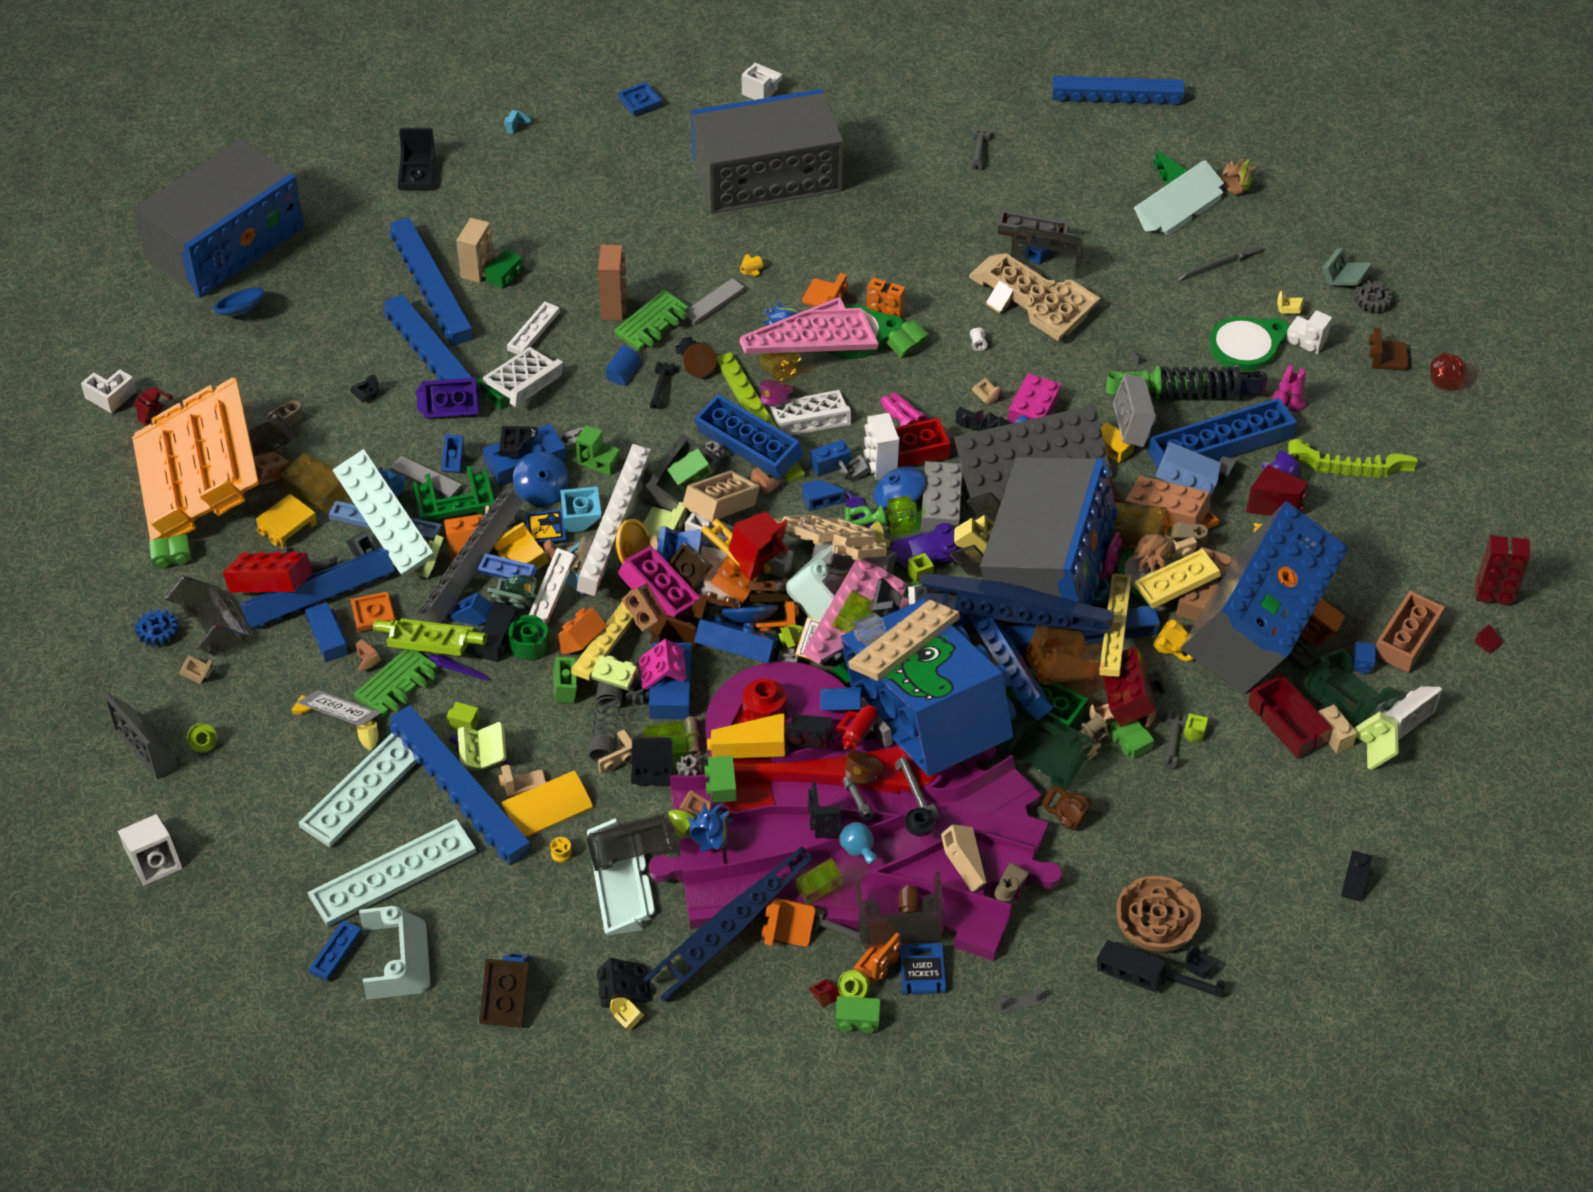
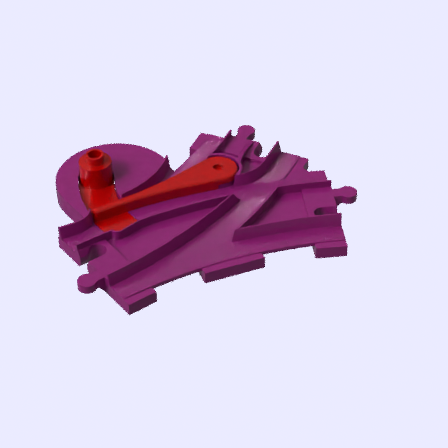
[649,661,1061,961]

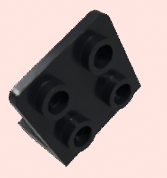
[872,578,902,618]
[785,714,833,749]
[631,737,673,786]
[807,782,841,839]
[597,957,651,1008]

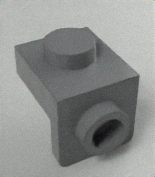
[838,455,871,482]

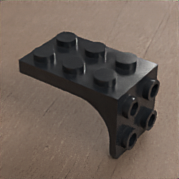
[397,128,436,190]

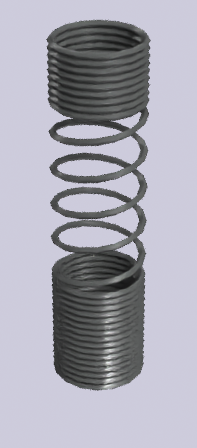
[589,681,623,762]

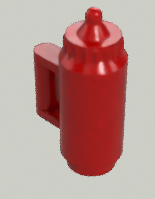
[835,705,879,750]

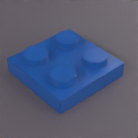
[617,82,662,116]

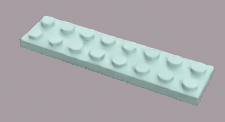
[333,449,435,577]
[299,733,417,848]
[308,819,476,927]

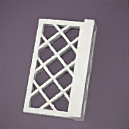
[483,347,563,407]
[770,390,851,436]

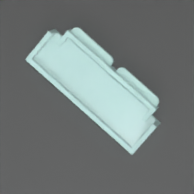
[1134,160,1224,235]
[587,818,655,936]

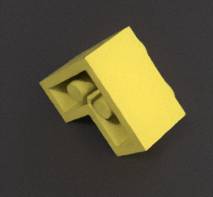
[954,515,994,562]

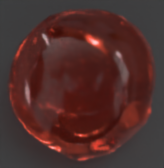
[1430,352,1467,390]

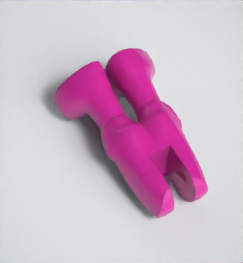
[1273,365,1307,412]
[880,392,930,426]

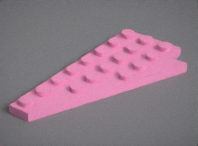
[739,297,879,354]
[802,558,909,664]

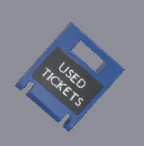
[899,943,946,995]

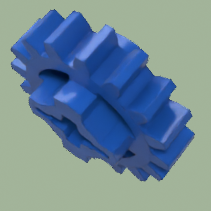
[135,608,179,647]

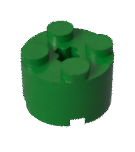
[509,615,549,660]

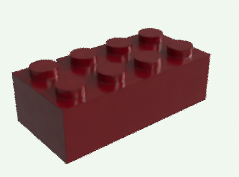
[1475,535,1530,605]
[1103,646,1156,727]
[1248,674,1333,759]

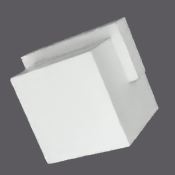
[742,63,782,100]

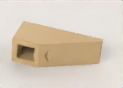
[941,825,986,892]

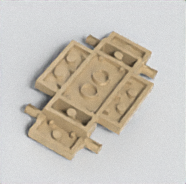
[774,514,887,561]

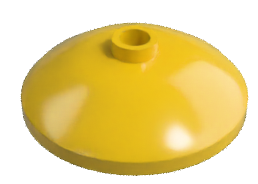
[615,519,651,565]

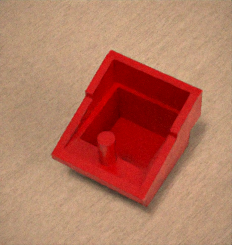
[728,511,789,581]

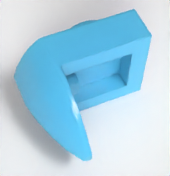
[504,110,531,134]

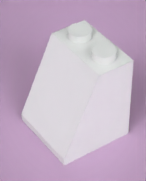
[118,814,182,886]

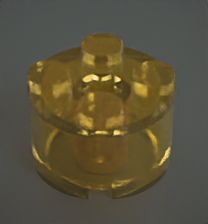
[759,352,802,381]

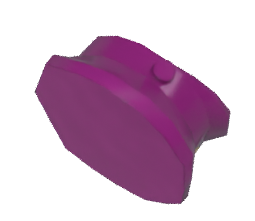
[760,380,793,405]

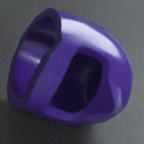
[1262,450,1301,478]

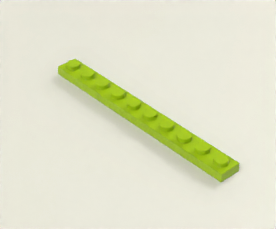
[716,352,805,483]

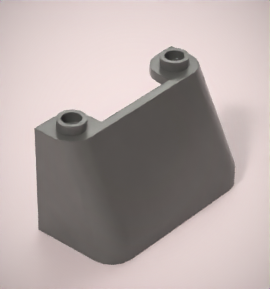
[637,433,718,512]

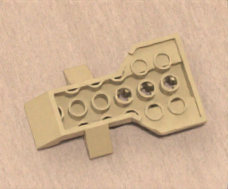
[969,253,1100,341]

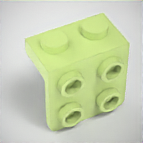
[591,655,641,690]
[458,722,506,771]

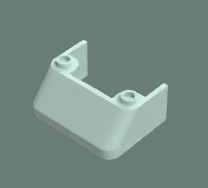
[786,544,834,621]
[359,906,431,1000]

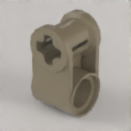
[267,400,304,432]
[1171,522,1208,549]
[1081,713,1110,748]
[994,862,1029,903]

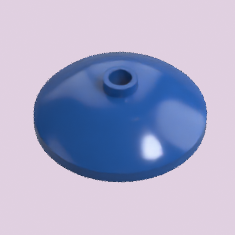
[213,287,265,317]
[513,451,569,506]
[873,466,926,511]
[720,605,778,627]

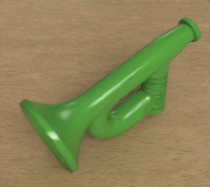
[845,505,887,526]

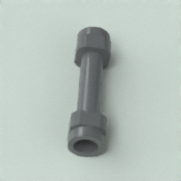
[843,777,873,821]

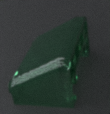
[1304,648,1402,728]
[996,707,1094,790]

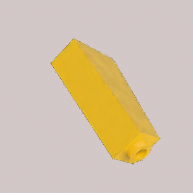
[707,714,785,758]

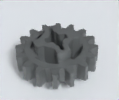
[1353,280,1392,313]

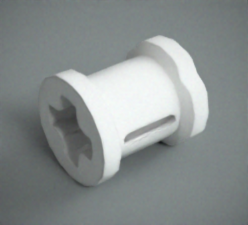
[970,328,988,351]

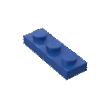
[477,553,537,584]
[309,920,362,981]

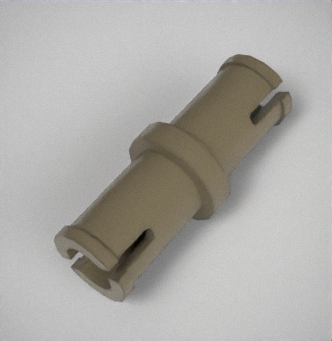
[571,537,592,574]
[685,716,701,756]

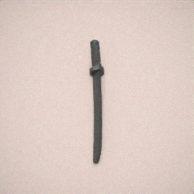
[1178,246,1262,282]

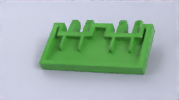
[614,290,689,352]
[354,649,438,718]

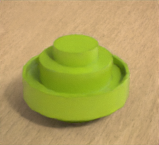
[187,723,217,753]
[838,969,870,998]

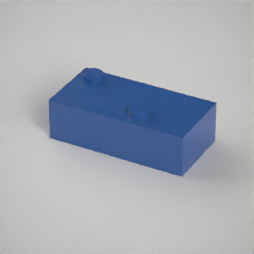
[483,424,567,487]
[694,615,781,663]
[649,642,692,719]

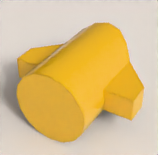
[740,254,763,277]

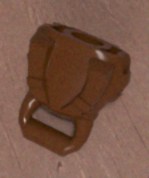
[1042,787,1092,831]

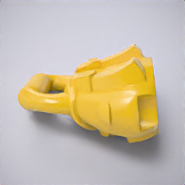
[1153,619,1194,662]

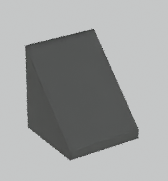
[1131,350,1146,365]

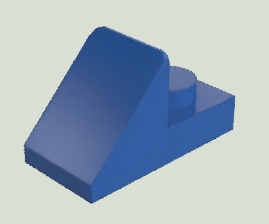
[441,434,465,473]

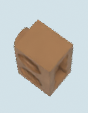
[254,451,290,485]
[622,583,668,631]

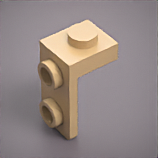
[598,730,633,773]
[499,765,546,796]

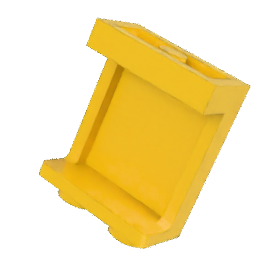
[256,494,317,548]
[494,522,549,570]

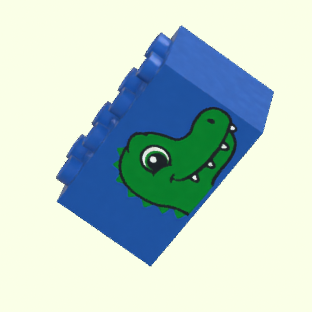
[840,599,1016,777]

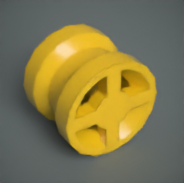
[550,837,572,862]

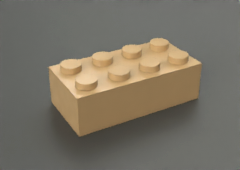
[682,470,760,522]

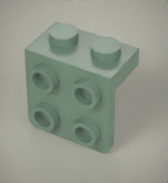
[1322,248,1372,286]
[487,578,537,609]

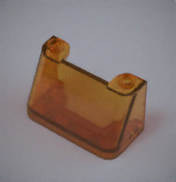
[1026,625,1100,685]

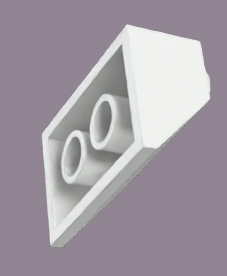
[1382,686,1442,740]

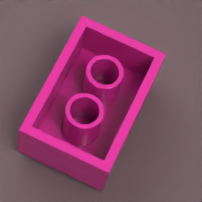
[1007,373,1061,423]

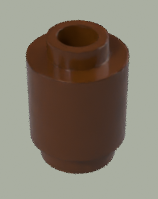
[899,886,920,919]

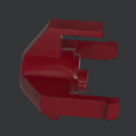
[134,387,173,426]

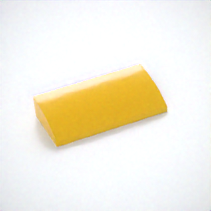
[501,770,593,838]

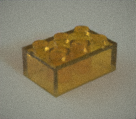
[280,452,347,513]
[1111,503,1170,547]

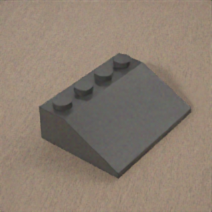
[103,693,178,780]

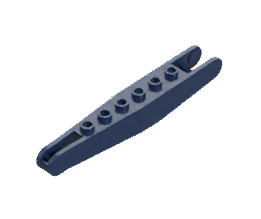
[917,573,1114,633]
[643,846,813,1002]

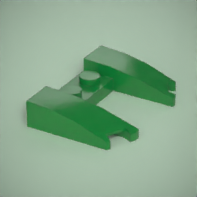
[413,466,494,523]

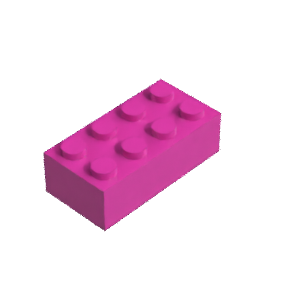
[618,546,700,621]

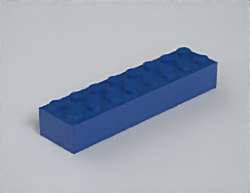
[1147,398,1297,468]

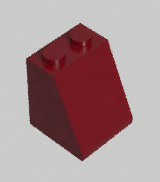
[1246,464,1308,516]

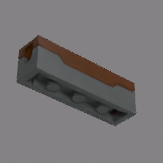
[997,209,1069,246]

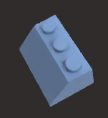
[1155,442,1221,498]

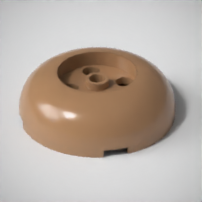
[1116,876,1201,953]

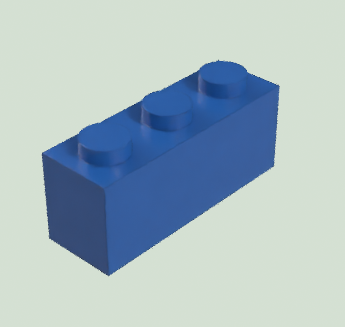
[305,602,349,663]

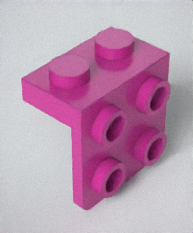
[1099,532,1122,579]
[639,639,686,690]

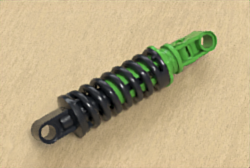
[1106,365,1268,400]

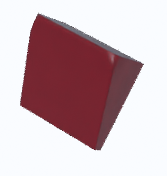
[1474,625,1502,654]
[809,979,840,1008]

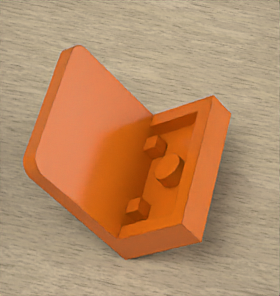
[802,273,848,307]
[755,600,799,631]
[762,897,816,947]
[854,932,902,984]

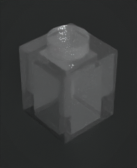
[854,613,887,646]

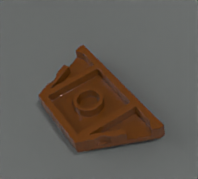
[748,578,790,593]

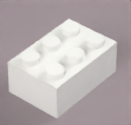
[864,413,899,480]

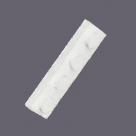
[507,301,560,355]
[529,548,576,624]

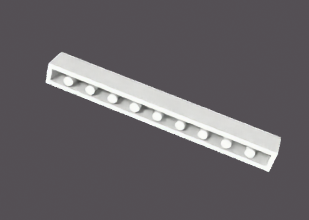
[576,444,650,596]

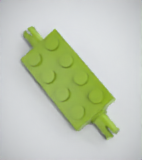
[373,619,487,656]

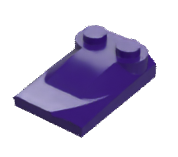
[416,378,480,418]
[889,523,961,571]

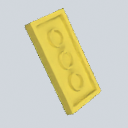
[1134,549,1221,609]

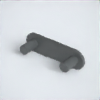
[994,988,1045,1014]

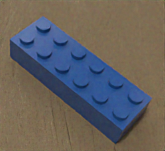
[694,394,803,480]

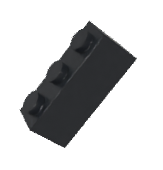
[475,602,520,662]
[1097,940,1166,993]

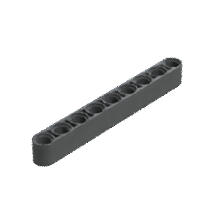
[418,488,523,623]

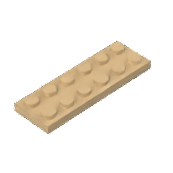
[848,600,960,681]

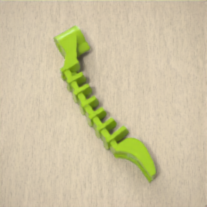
[1288,439,1418,478]

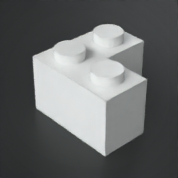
[1286,310,1332,354]
[81,369,137,413]

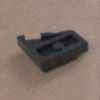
[499,426,538,457]

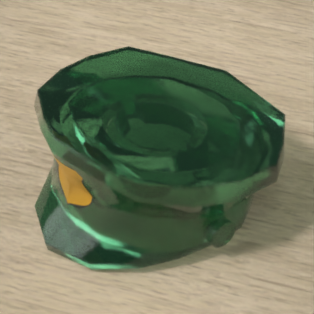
[500,575,537,602]

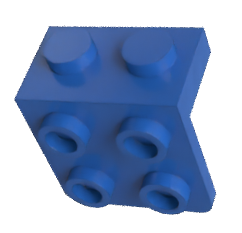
[657,526,704,563]

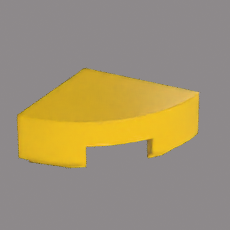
[292,695,315,715]

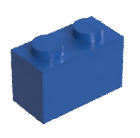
[810,439,851,477]

